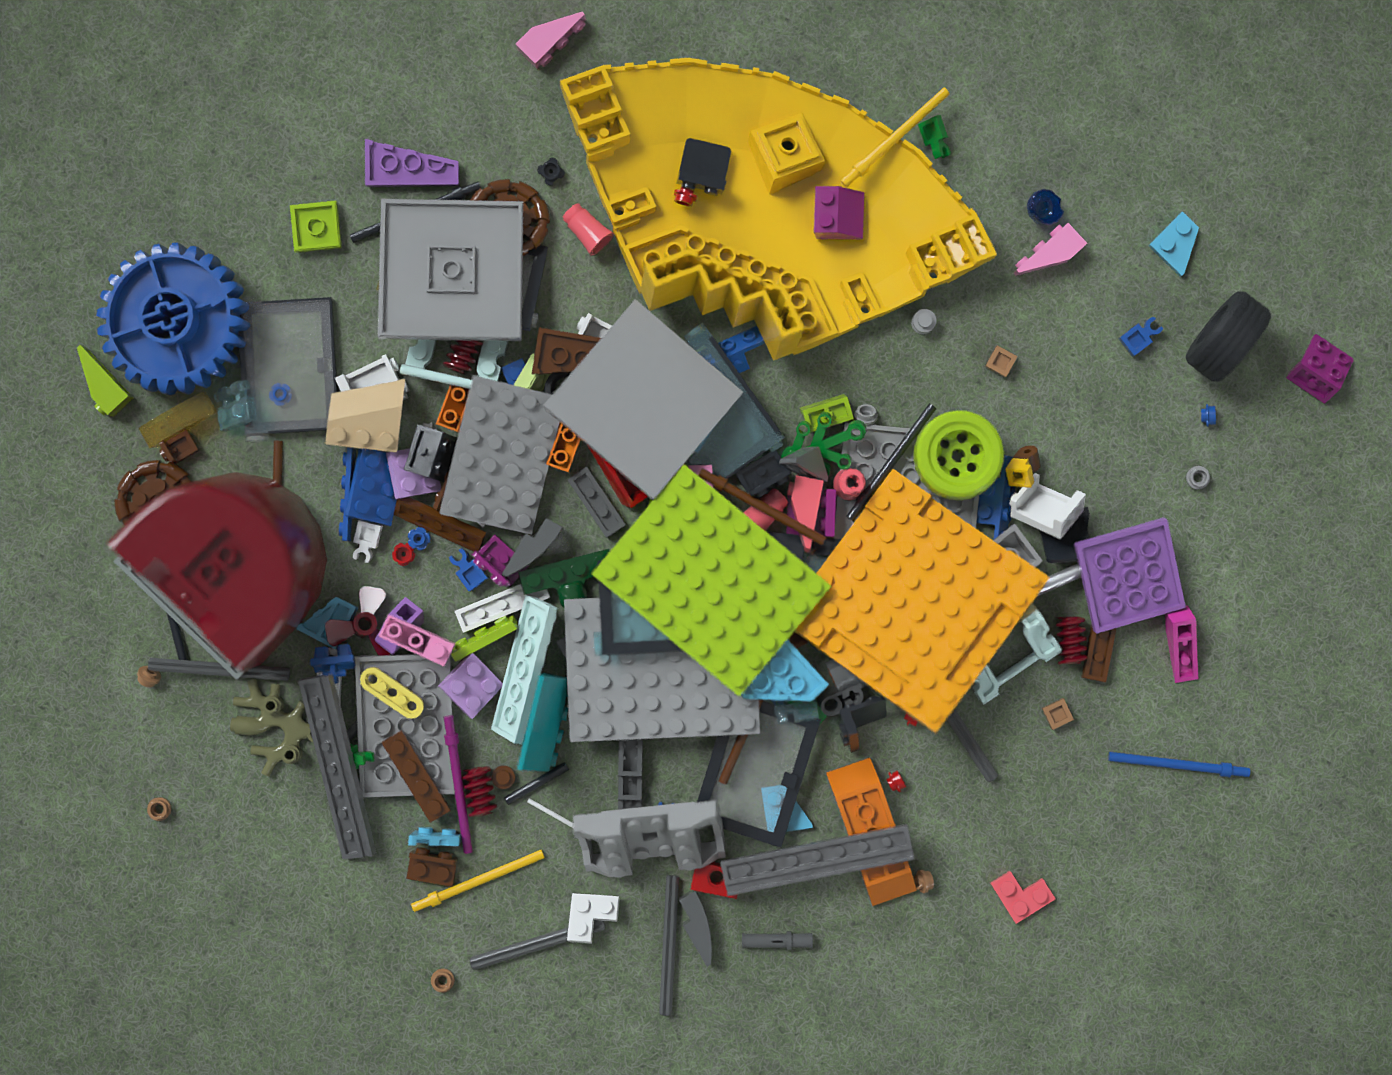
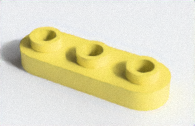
[360,667,424,719]

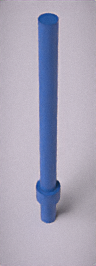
[1108,752,1250,777]

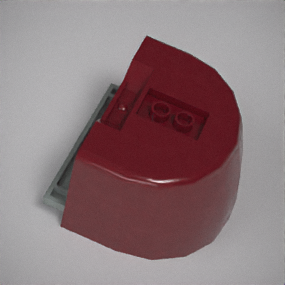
[108,472,327,680]

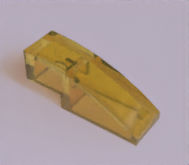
[139,391,217,448]

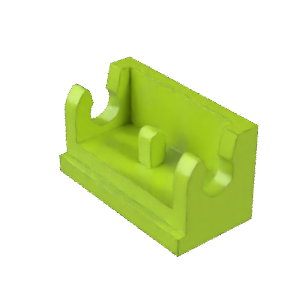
[800,394,854,433]

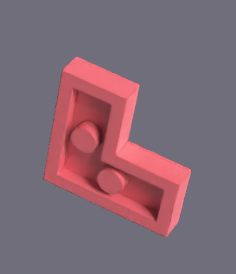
[990,871,1055,924]

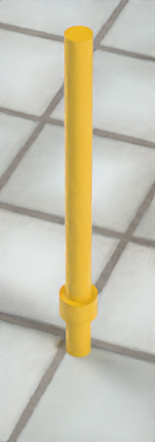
[840,87,950,188]
[411,849,545,912]

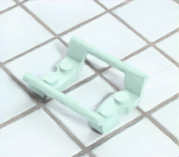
[400,339,508,389]
[973,604,1062,705]

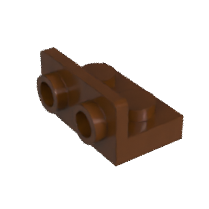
[406,847,458,887]

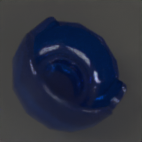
[1027,189,1064,225]

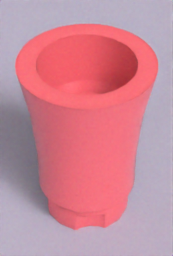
[563,203,614,256]
[833,468,866,501]
[742,488,788,532]

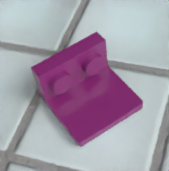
[1286,334,1354,404]
[786,489,836,537]

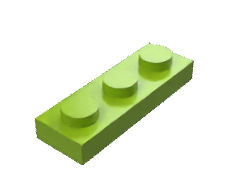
[451,615,518,662]

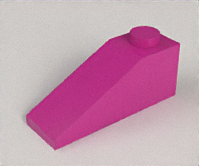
[1165,605,1198,683]

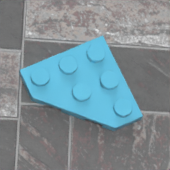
[741,640,829,701]

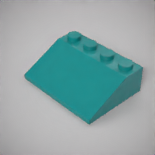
[517,672,569,771]

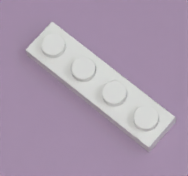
[455,584,550,633]

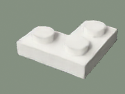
[567,893,620,944]

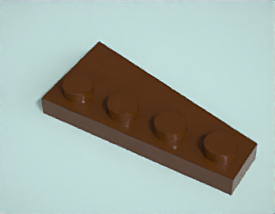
[531,328,601,375]

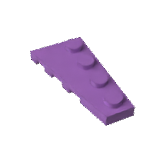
[365,139,459,187]

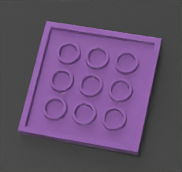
[1074,518,1186,633]

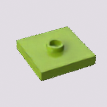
[290,201,342,253]

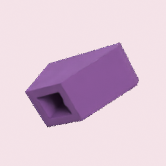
[375,597,424,655]

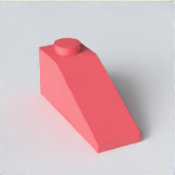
[787,475,824,553]

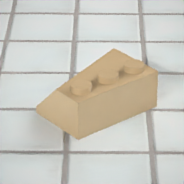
[325,379,405,452]

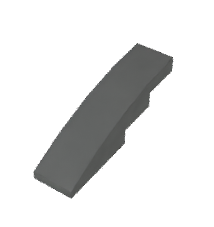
[618,739,643,810]

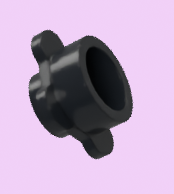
[537,158,565,186]

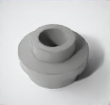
[854,404,878,425]
[1186,466,1210,489]

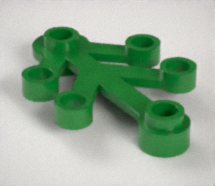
[781,412,867,476]

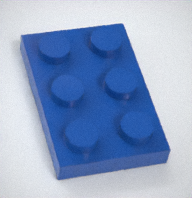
[345,448,397,526]

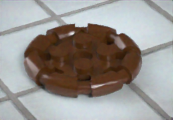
[470,179,550,256]
[114,460,191,525]

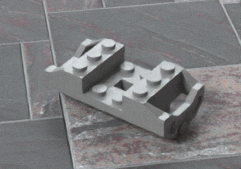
[573,799,726,878]

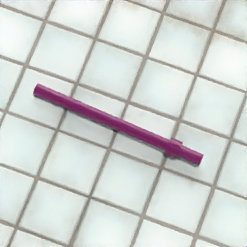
[444,715,473,854]

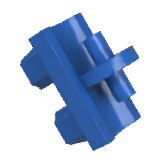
[310,644,355,684]

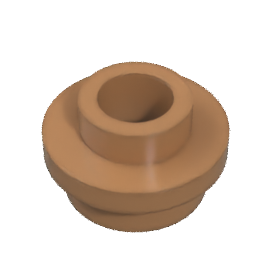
[137,666,161,687]
[147,797,171,821]
[914,869,934,893]
[431,968,455,993]

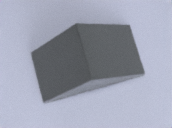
[779,447,828,482]

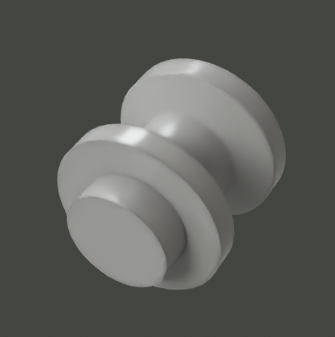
[911,309,936,334]

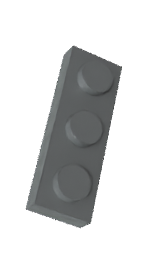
[567,467,626,538]

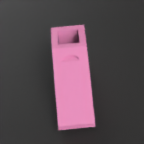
[516,12,586,69]
[1013,223,1087,276]
[379,615,456,666]

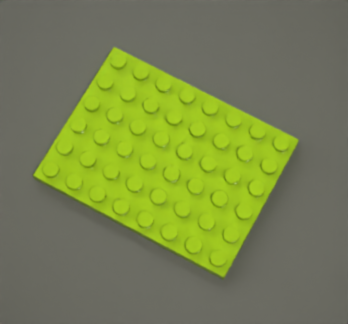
[592,465,831,697]

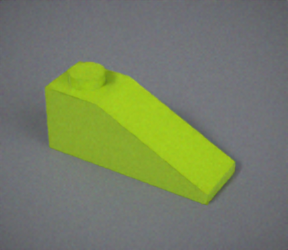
[77,345,134,417]

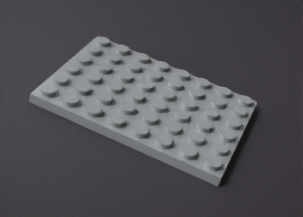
[564,597,760,742]

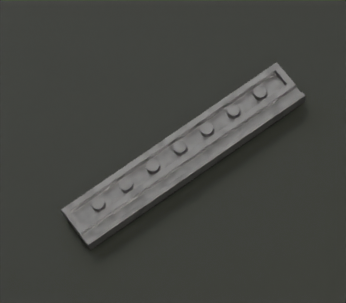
[298,674,377,859]
[721,824,914,896]

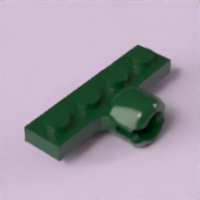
[518,549,610,608]

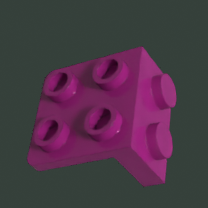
[472,534,529,587]

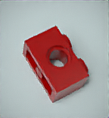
[690,861,738,899]

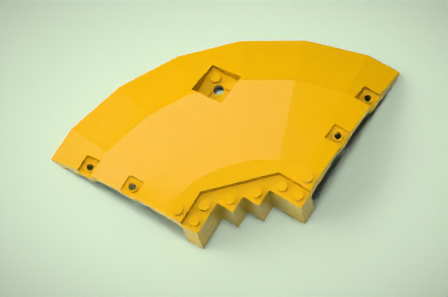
[560,58,997,361]

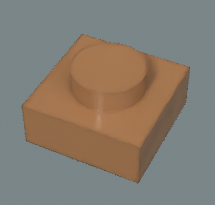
[985,345,1018,378]
[1041,698,1074,730]

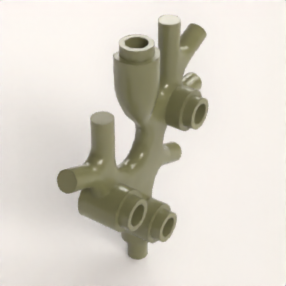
[230,679,314,777]

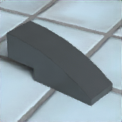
[502,518,564,577]
[679,890,712,966]

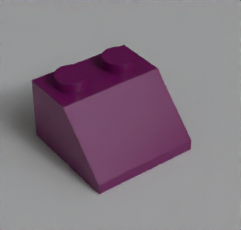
[814,186,865,239]

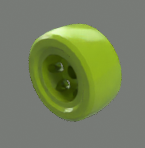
[913,410,1004,500]

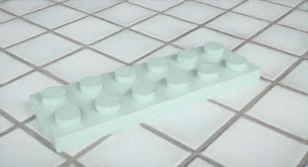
[491,595,557,744]

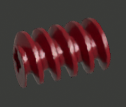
[443,340,483,376]
[1055,616,1088,664]
[462,766,497,817]

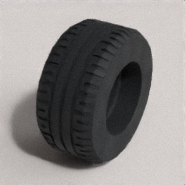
[1185,291,1271,382]

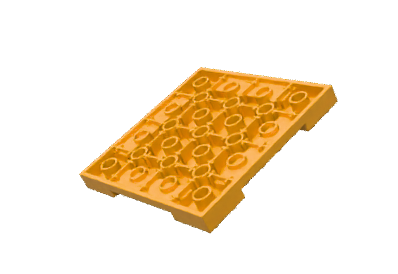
[794,469,1049,734]

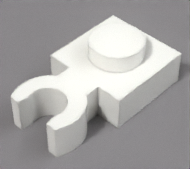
[353,519,383,563]

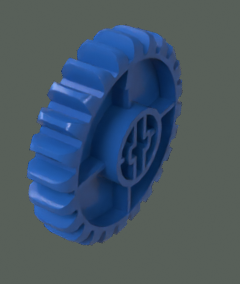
[96,242,250,395]

